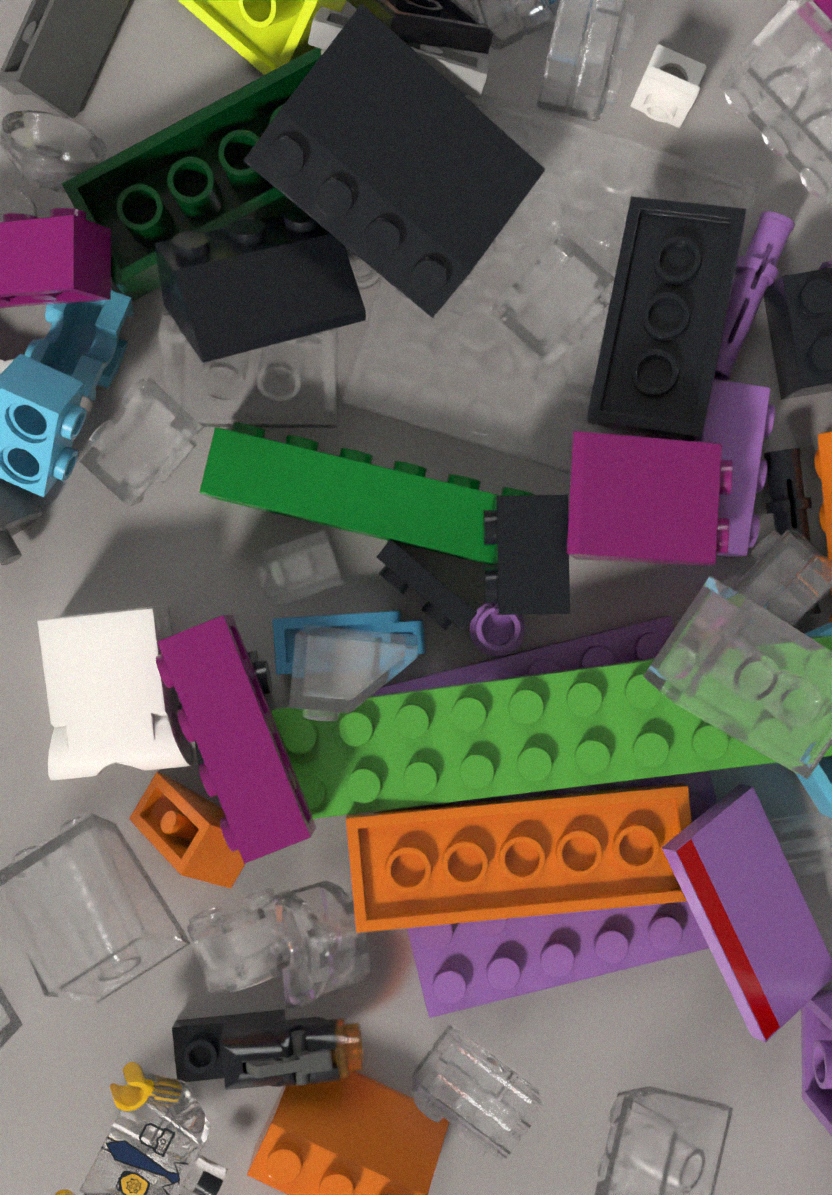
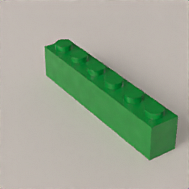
[199,422,535,566]

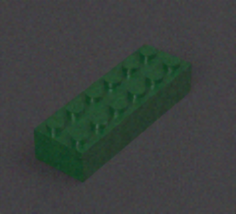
[61,47,322,302]

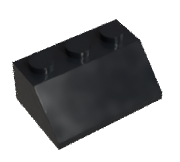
[154,206,366,363]

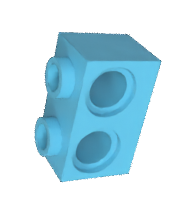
[0,354,87,497]

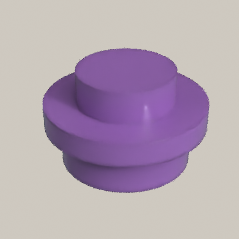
[470,603,525,656]

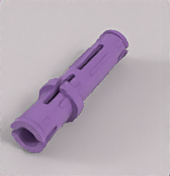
[715,211,795,380]

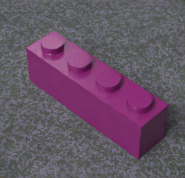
[0,208,111,308]
[156,615,316,864]

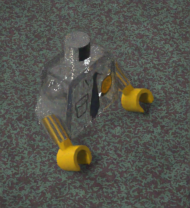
[55,1062,228,1195]

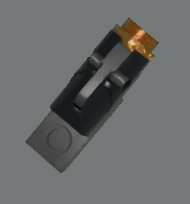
[172,1009,363,1090]

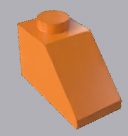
[129,772,246,889]

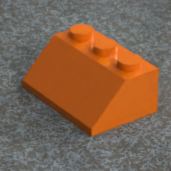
[247,1065,450,1195]

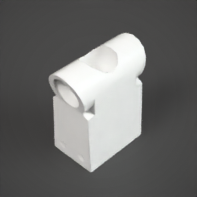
[37,605,194,781]

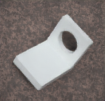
[630,45,707,128]

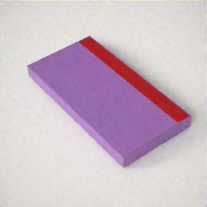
[662,784,832,1042]

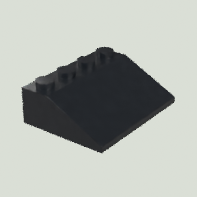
[244,3,546,318]

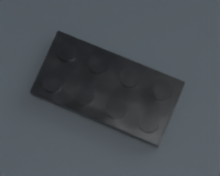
[587,196,747,441]

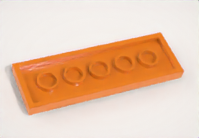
[346,783,692,933]

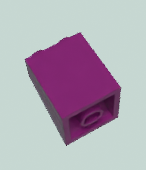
[567,431,733,566]

